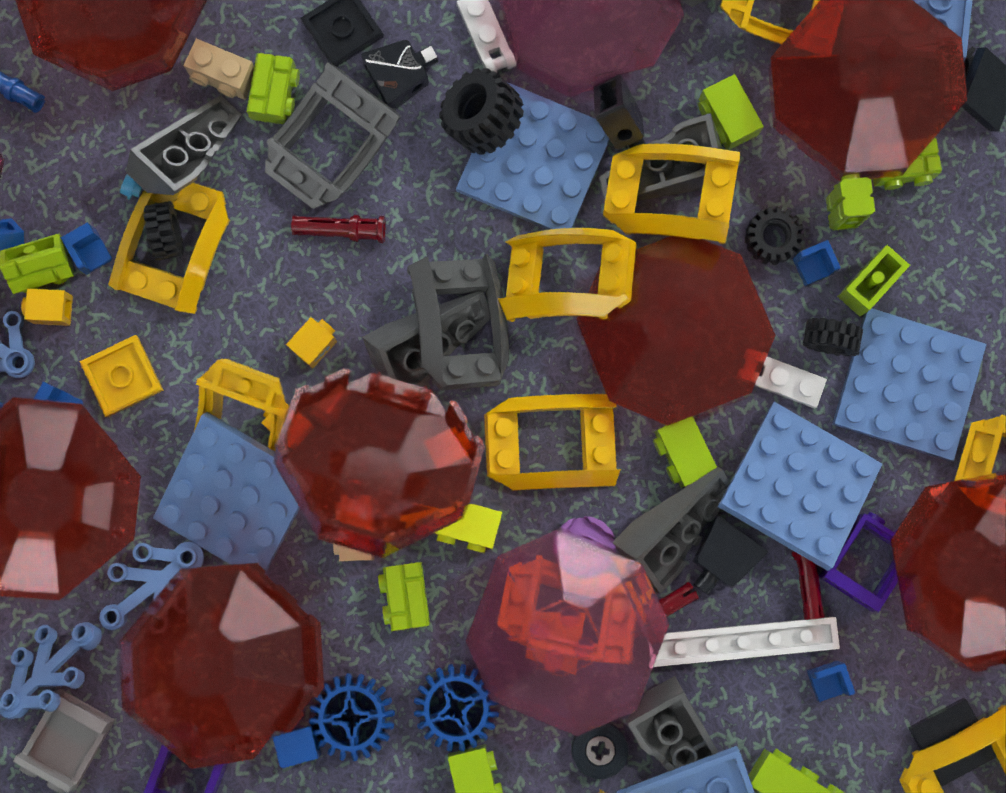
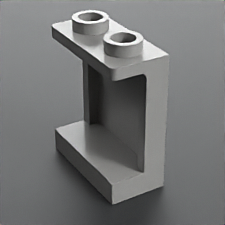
[13,689,115,793]

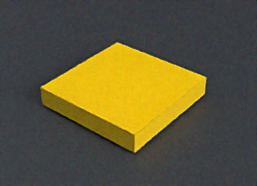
[80,335,164,418]

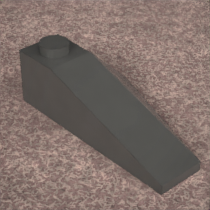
[126,95,242,195]
[600,113,723,201]
[362,290,491,400]
[612,467,730,594]
[626,676,719,771]

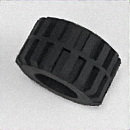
[439,68,524,155]

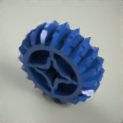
[414,664,499,752]
[308,673,395,761]

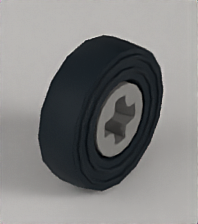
[572,721,628,779]

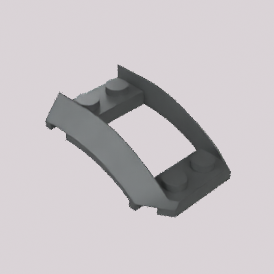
[265,62,401,209]
[407,253,509,391]

